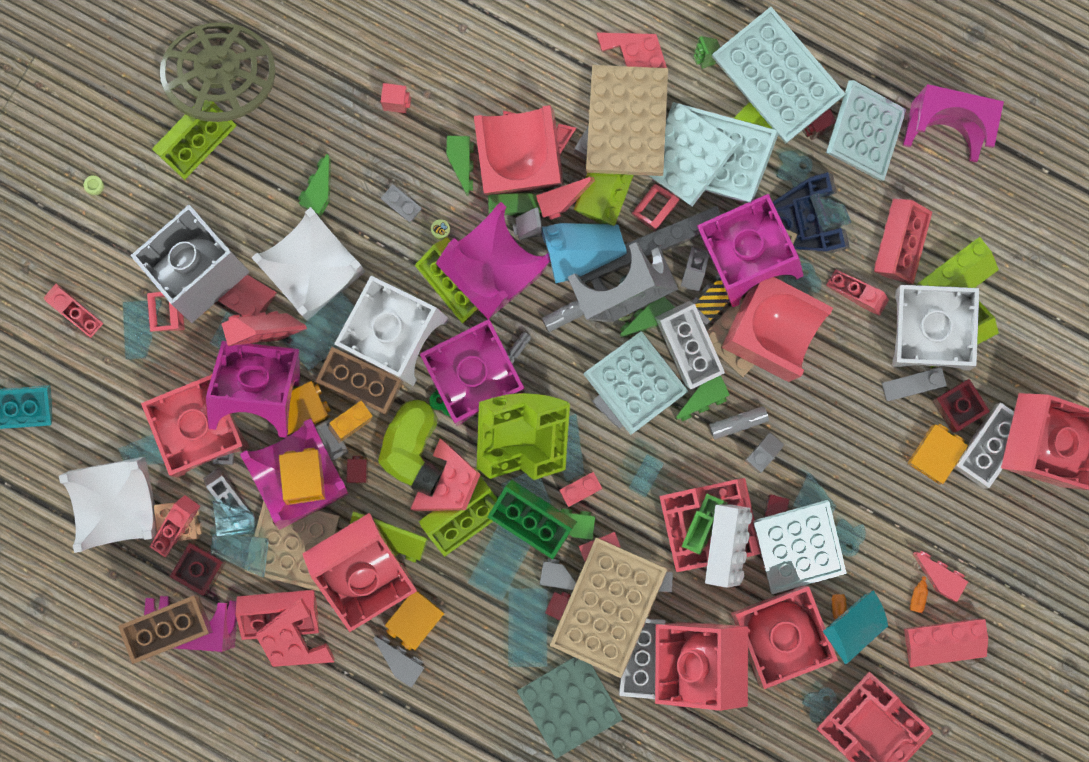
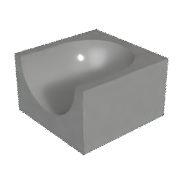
[131,205,250,323]

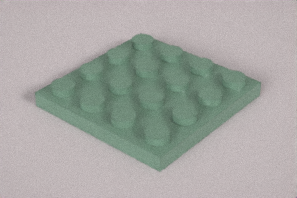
[517,657,623,759]

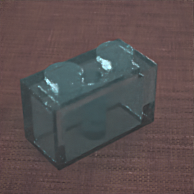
[628,454,664,498]

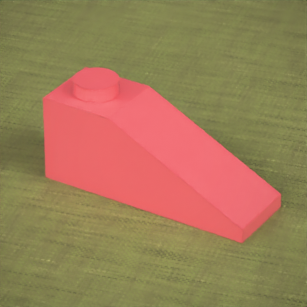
[536,177,595,220]

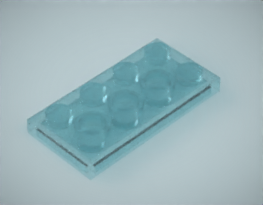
[284,292,354,371]
[468,525,531,601]
[508,588,547,667]

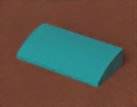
[0,385,52,429]
[823,590,888,664]

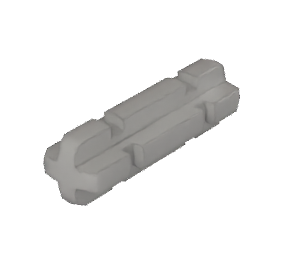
[508,332,531,364]

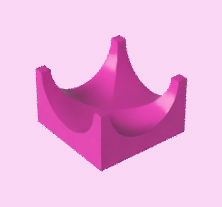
[903,84,1004,162]
[697,194,804,307]
[436,202,551,319]
[420,319,525,426]
[206,341,300,438]
[240,418,348,530]
[144,596,237,652]

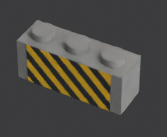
[692,274,730,326]

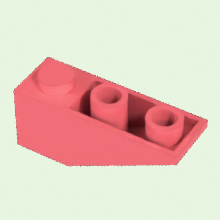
[826,269,889,316]
[43,283,103,338]
[150,495,200,558]
[913,551,968,602]

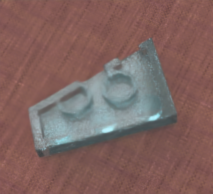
[123,300,162,360]
[562,414,584,482]
[210,534,269,577]

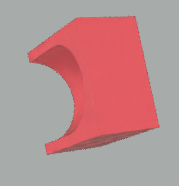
[474,105,564,195]
[721,277,833,382]
[1001,393,1089,490]
[302,513,417,632]
[731,586,838,689]
[655,622,748,711]

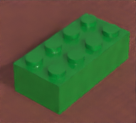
[487,480,577,559]

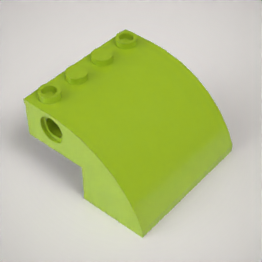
[476,393,570,480]

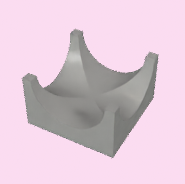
[568,242,678,323]

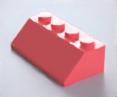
[874,199,932,284]
[218,275,277,316]
[222,311,307,346]
[235,590,319,640]
[904,618,988,667]

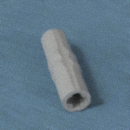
[542,300,584,332]
[709,406,769,440]

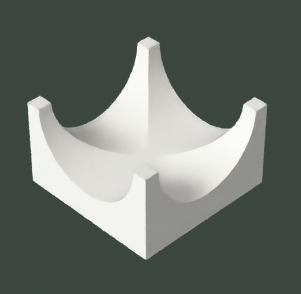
[252,207,365,321]
[335,276,449,386]
[892,285,979,371]
[59,457,157,553]

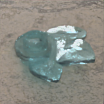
[776,151,813,187]
[783,263,822,294]
[836,519,866,557]
[802,688,838,723]

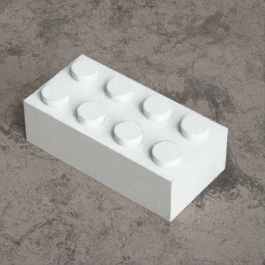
[655,301,725,390]
[954,403,1014,489]
[705,504,752,588]
[619,618,665,699]

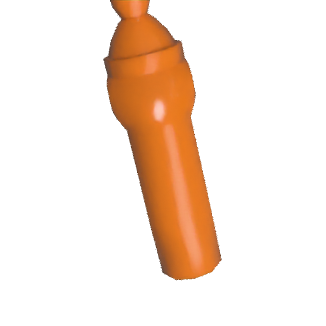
[910,576,928,613]
[831,594,847,620]

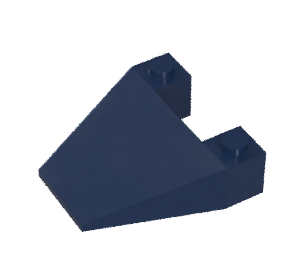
[773,172,850,253]

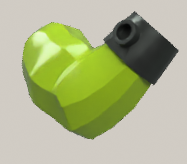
[378,399,443,495]

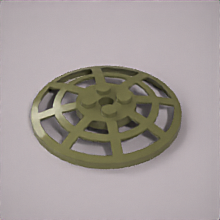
[160,22,276,122]

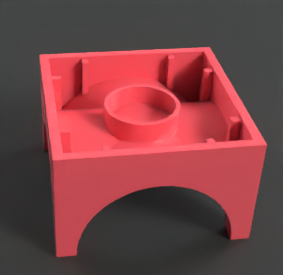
[141,375,249,477]

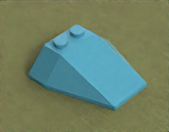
[541,223,627,283]

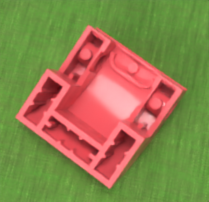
[659,478,761,572]
[817,672,933,762]

